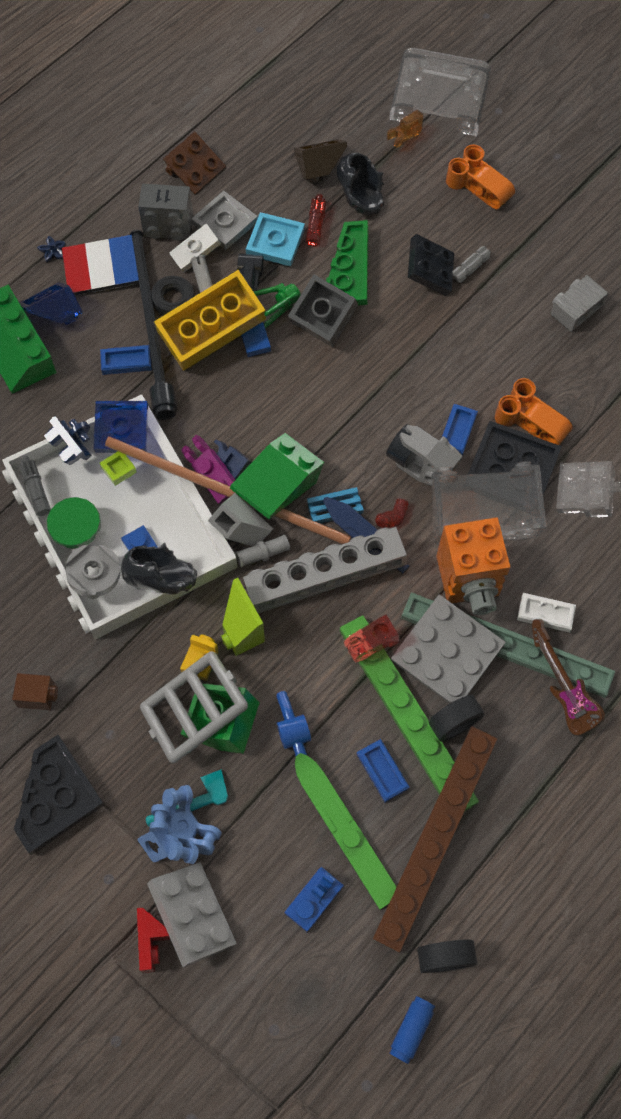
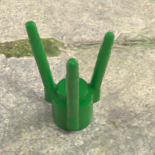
[254,283,301,329]

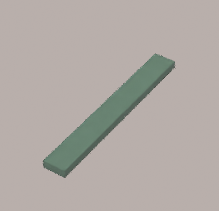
[401,592,615,698]

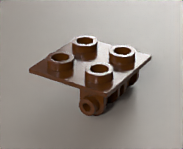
[163,131,226,195]

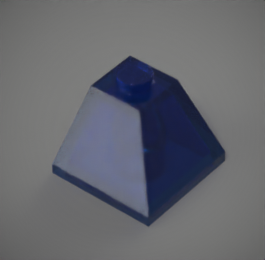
[19,282,83,325]

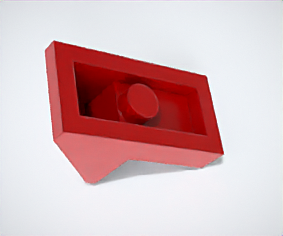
[137,908,170,973]

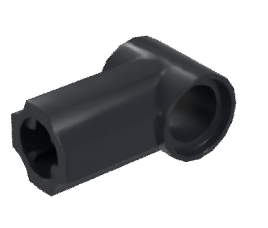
[237,253,264,292]

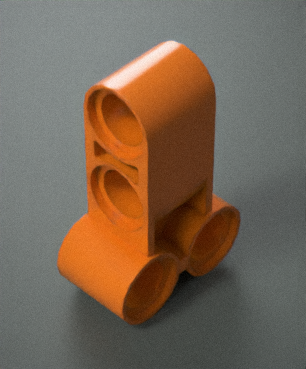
[446,144,515,209]
[495,378,573,445]

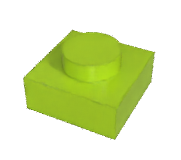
[100,451,137,486]

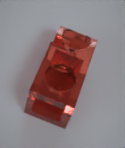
[344,614,400,662]

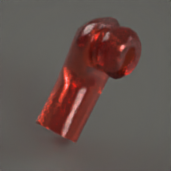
[375,498,409,528]

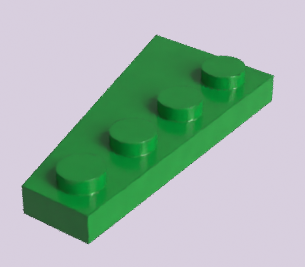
[326,220,369,305]

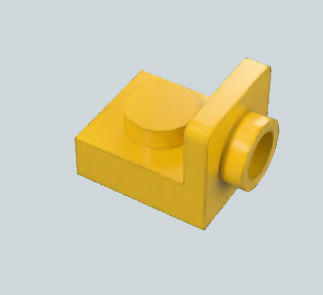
[180,635,219,681]

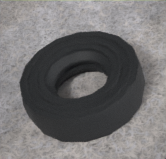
[151,275,194,316]

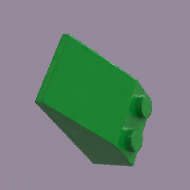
[230,433,324,519]

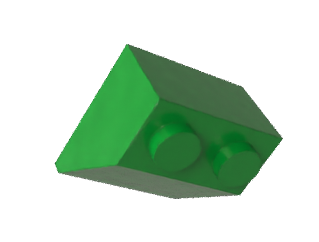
[181,684,260,754]

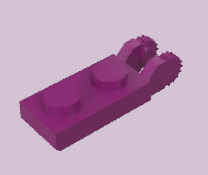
[181,435,235,504]

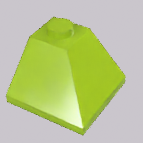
[221,578,265,656]

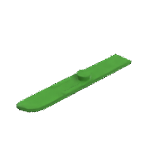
[295,753,396,910]

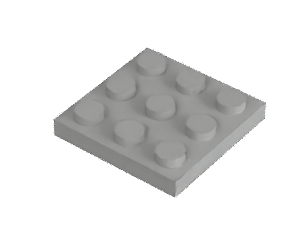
[391,595,506,704]

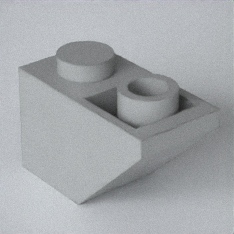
[208,493,273,546]

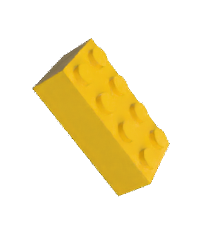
[154,270,266,371]

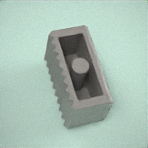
[551,275,609,331]

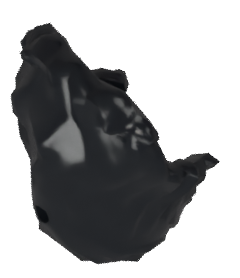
[337,152,385,216]
[121,543,197,595]

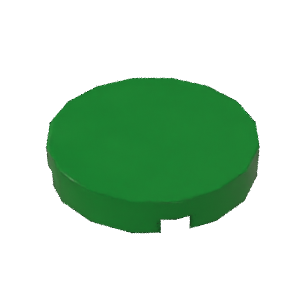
[47,497,101,549]

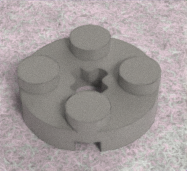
[65,545,121,600]

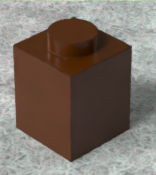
[12,673,58,711]

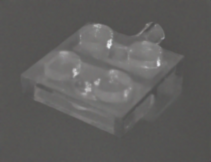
[556,461,621,517]

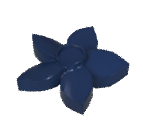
[37,236,66,262]

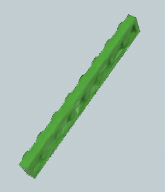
[340,615,479,811]

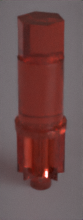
[306,194,326,247]

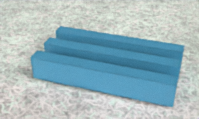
[307,487,364,524]

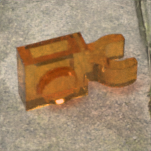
[387,109,423,148]

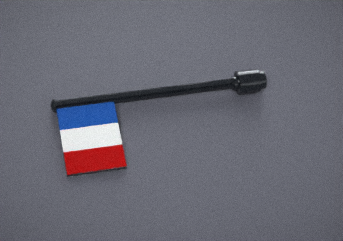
[62,230,177,420]

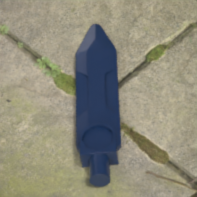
[323,497,410,574]

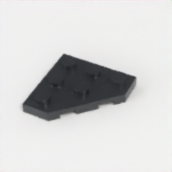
[14,735,104,855]

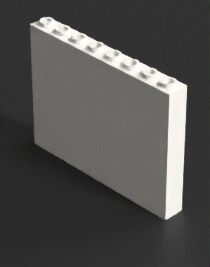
[2,395,238,640]

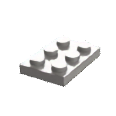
[147,862,237,967]

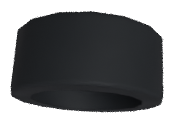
[428,695,484,742]
[417,939,478,973]

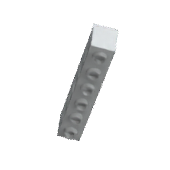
[243,527,407,613]

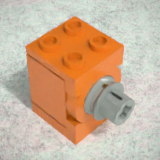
[436,517,511,615]

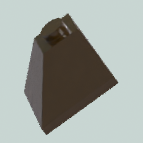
[294,139,347,182]

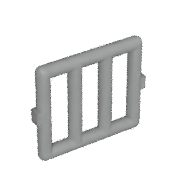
[140,651,248,763]

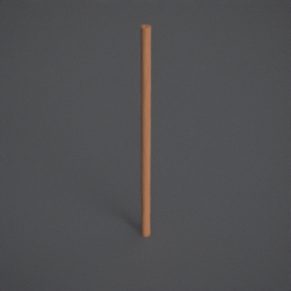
[105,436,351,544]

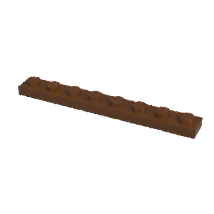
[373,726,498,953]

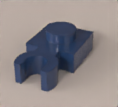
[214,440,252,480]

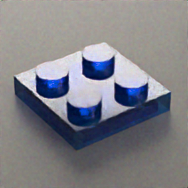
[93,401,148,453]

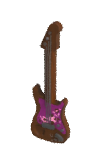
[532,619,605,735]

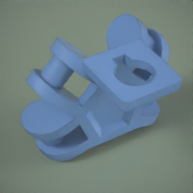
[138,785,221,864]

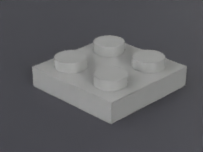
[191,191,258,250]

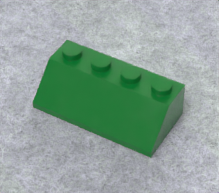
[0,285,57,394]

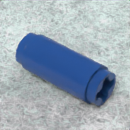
[389,996,435,1064]

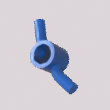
[276,691,311,756]

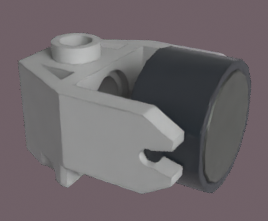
[386,424,462,489]

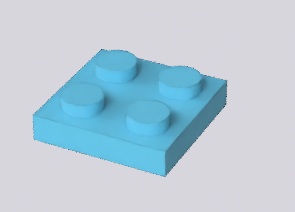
[246,212,305,266]

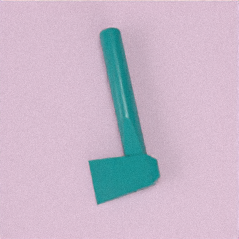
[146,769,228,827]

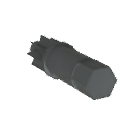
[18,456,51,516]

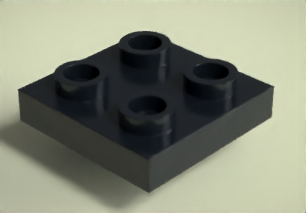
[407,233,454,296]

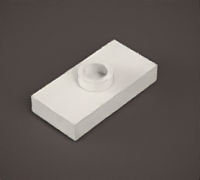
[169,223,221,273]
[517,593,576,633]

